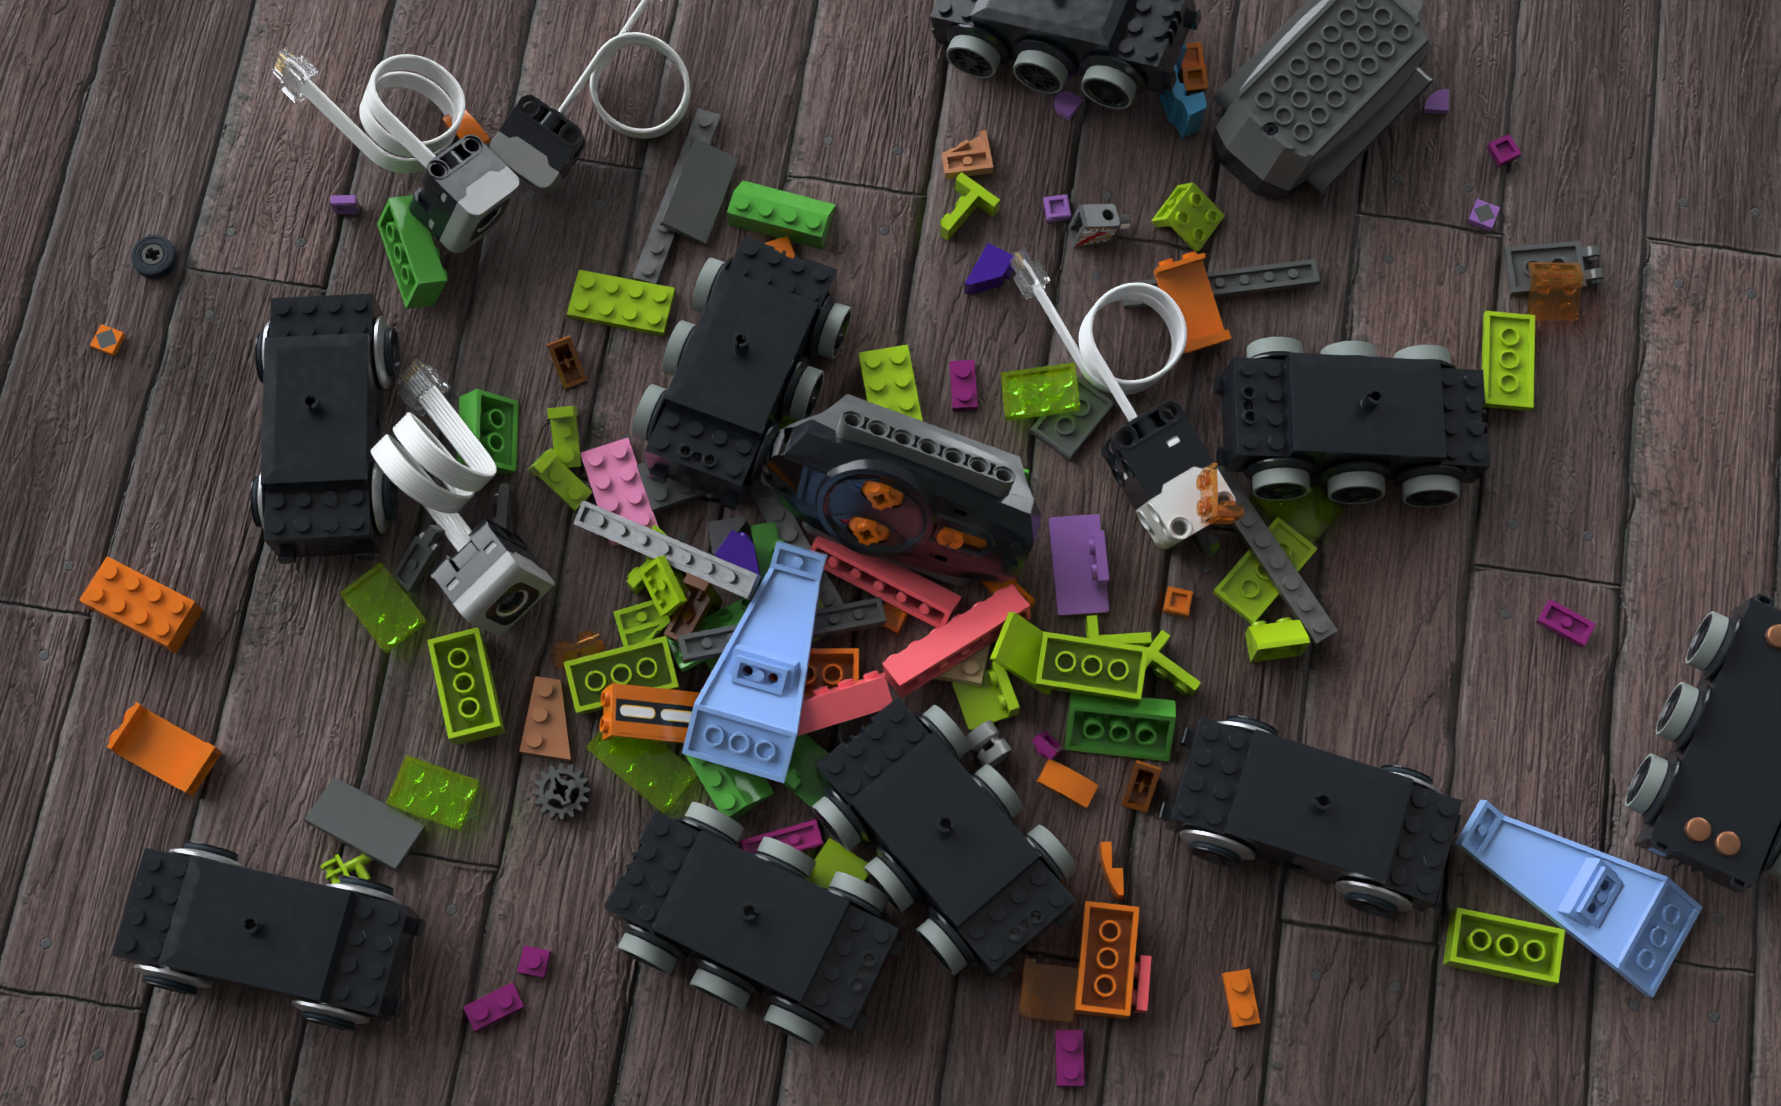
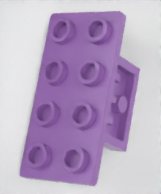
[1048,514,1109,617]

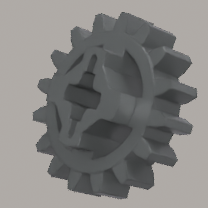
[533,763,592,822]

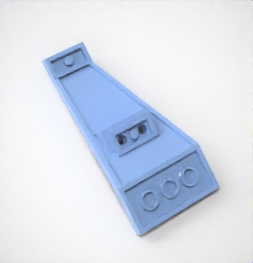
[682,541,828,783]
[1454,800,1703,998]

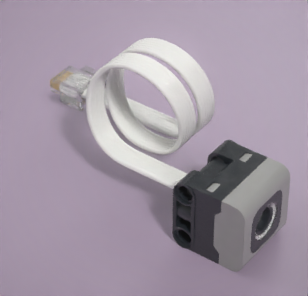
[490,0,690,195]
[271,47,519,253]
[370,359,555,637]

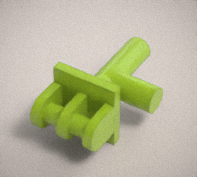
[320,854,374,884]

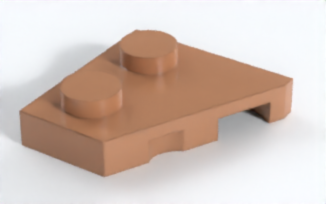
[942,130,993,179]

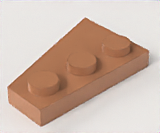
[519,676,572,762]

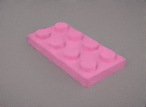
[580,438,659,547]

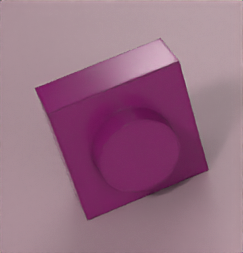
[1486,134,1522,167]
[1032,731,1065,760]
[517,945,551,979]

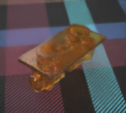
[550,629,605,669]

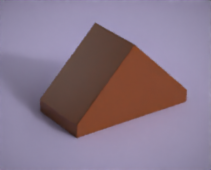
[546,335,587,389]
[1122,760,1162,813]

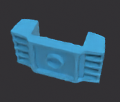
[1158,43,1207,138]

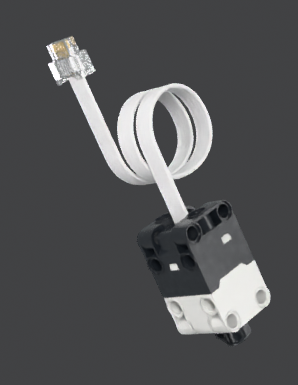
[1009,248,1236,559]

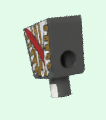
[1068,204,1130,248]

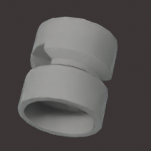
[966,720,1012,767]

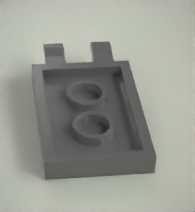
[1504,241,1604,296]

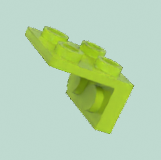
[1151,182,1224,251]
[639,555,688,617]
[952,662,1020,731]

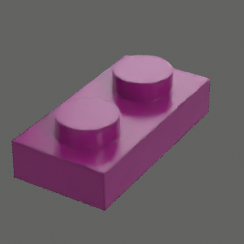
[949,360,978,411]
[1536,599,1596,648]
[463,982,525,1032]
[1055,1030,1084,1087]

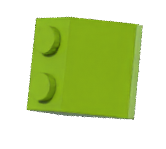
[1245,617,1310,663]

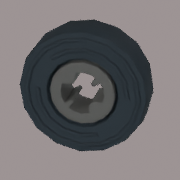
[131,235,178,279]

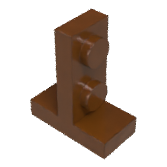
[664,573,723,643]

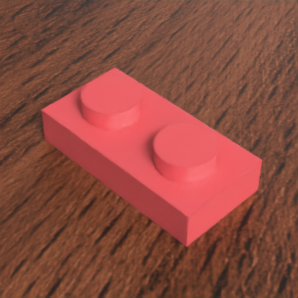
[1131,955,1152,1014]

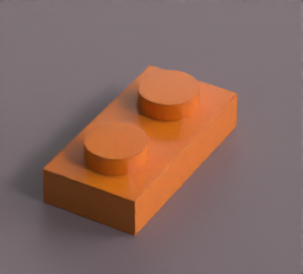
[1222,969,1260,1028]

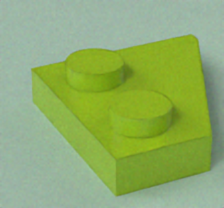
[613,600,670,647]

